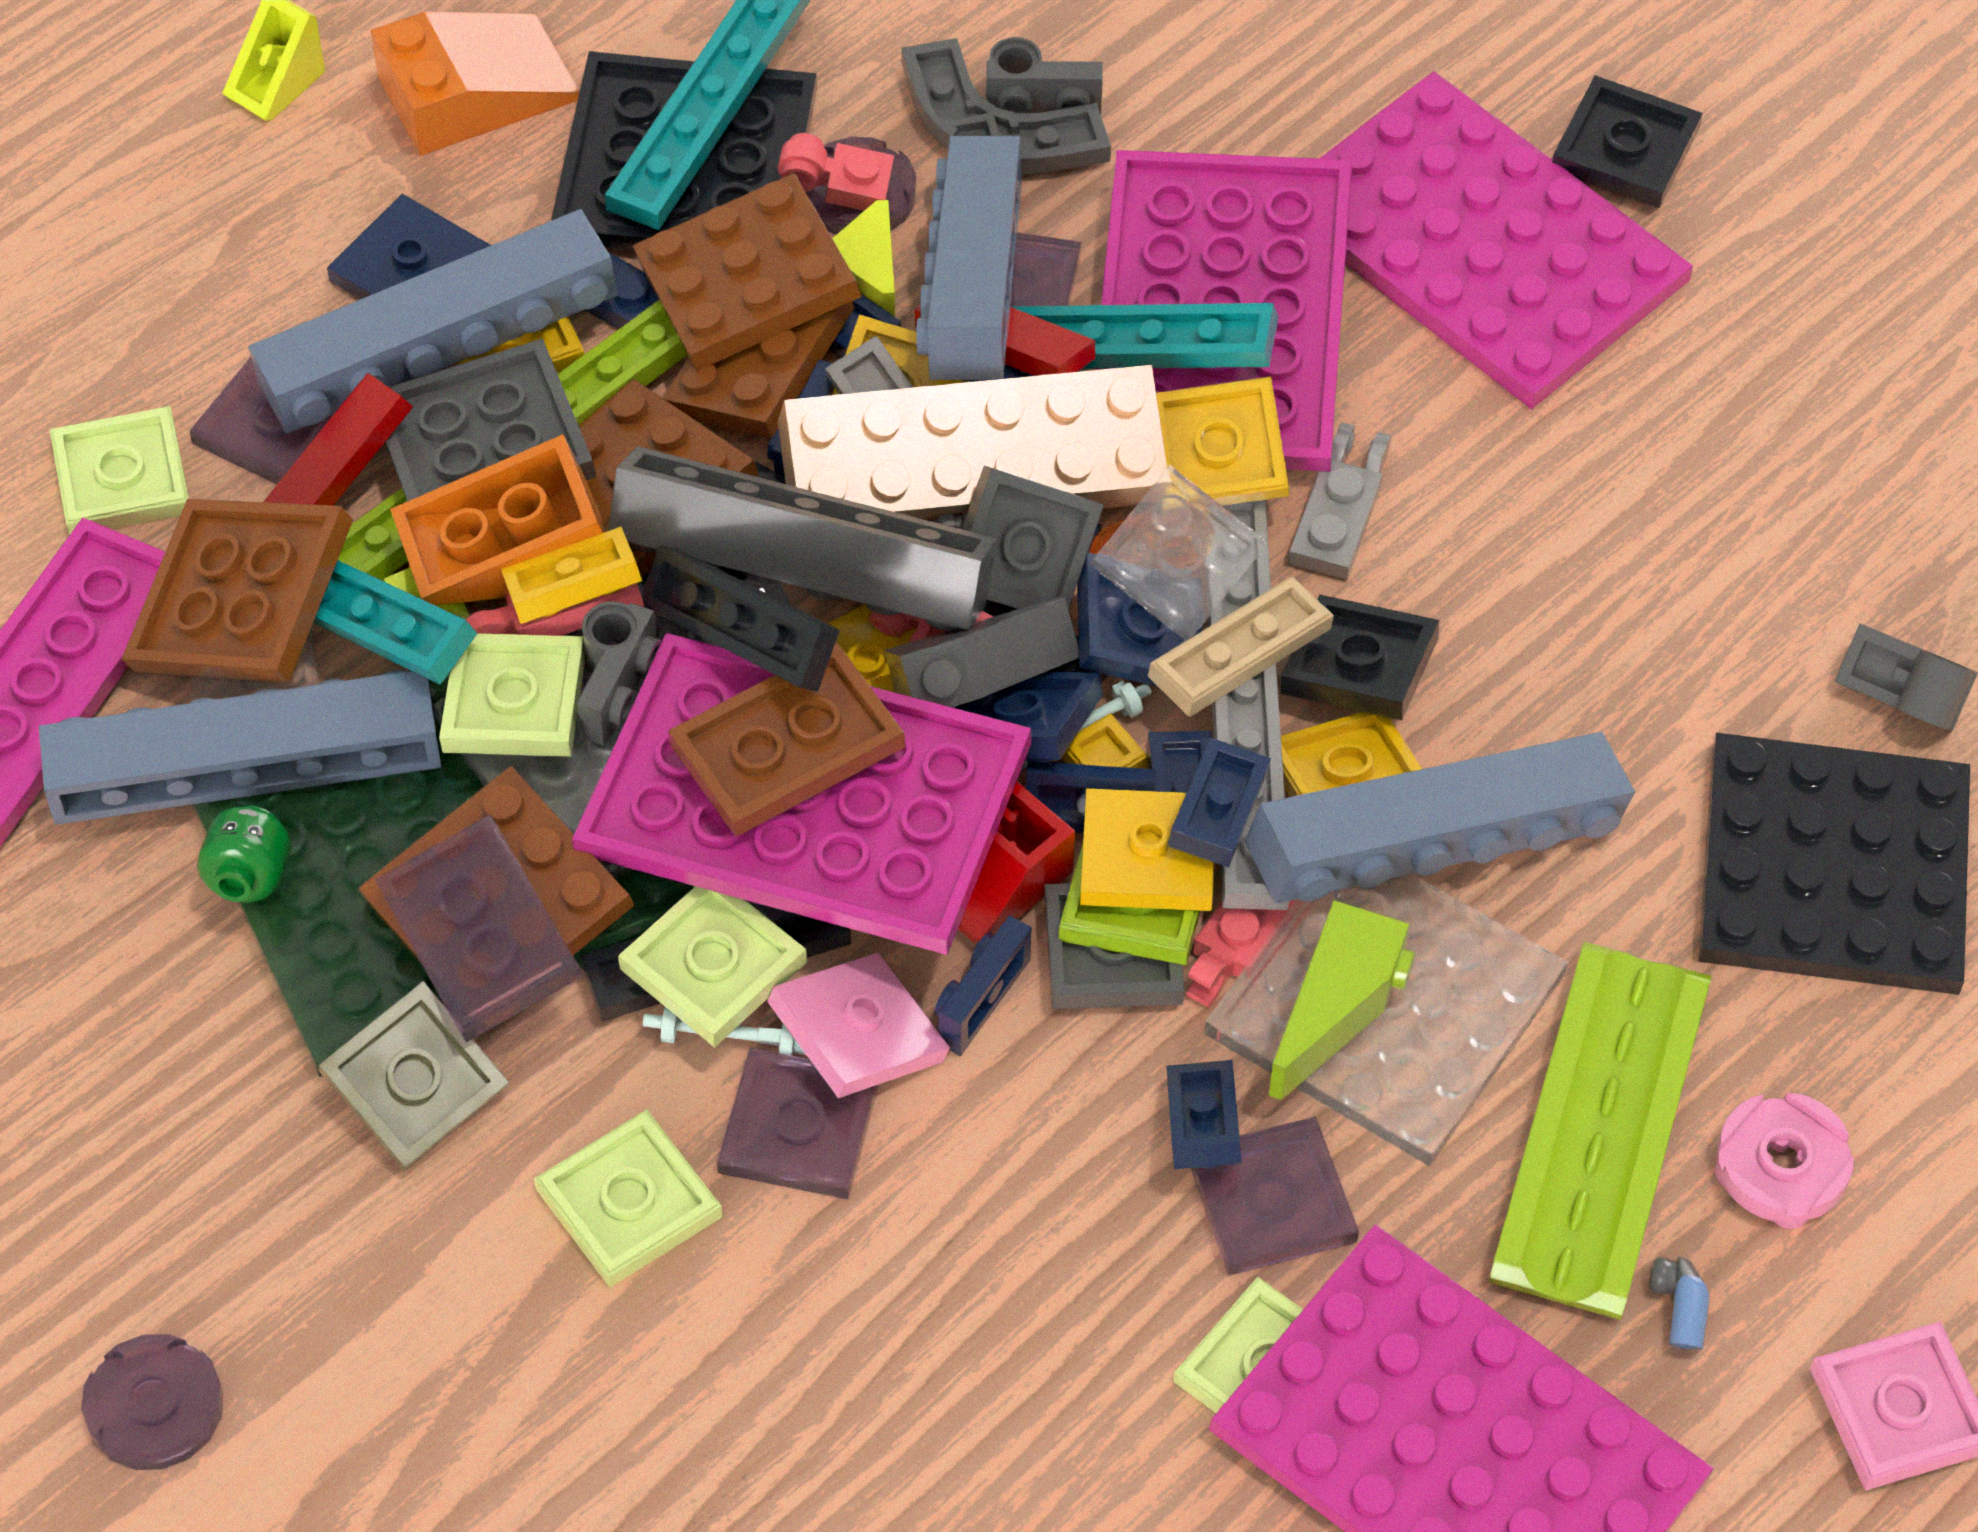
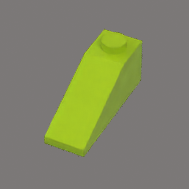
[1268,900,1416,1100]

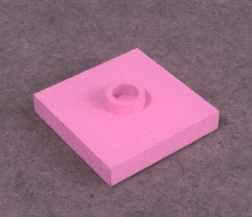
[767,953,950,1098]
[1810,1321,1978,1491]

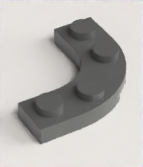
[901,38,1111,175]

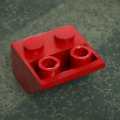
[958,781,1075,945]

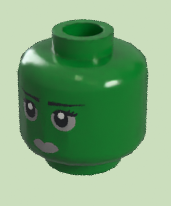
[197,806,291,903]

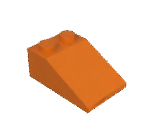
[370,12,580,156]
[390,434,607,605]

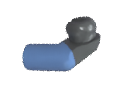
[1649,1256,1709,1350]

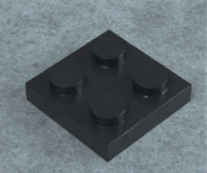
[1552,75,1703,208]
[1281,594,1439,721]

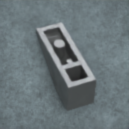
[884,596,1079,707]

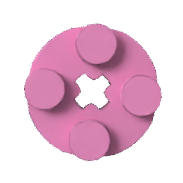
[1715,1093,1853,1229]

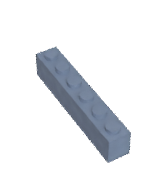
[916,136,1022,380]
[248,209,618,434]
[39,670,441,825]
[1245,731,1635,904]

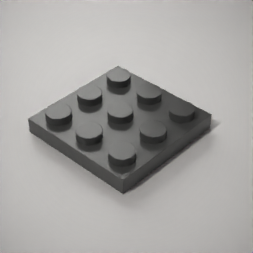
[385,338,597,501]

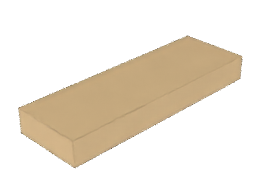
[1148,576,1334,717]

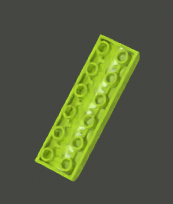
[1488,941,1712,1320]

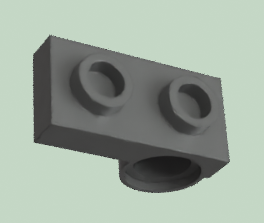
[986,37,1103,114]
[577,601,662,746]
[1834,623,1978,731]

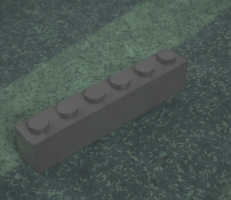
[608,446,997,631]

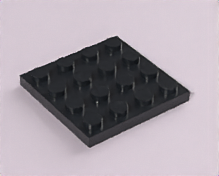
[551,51,817,251]
[1698,732,1970,995]

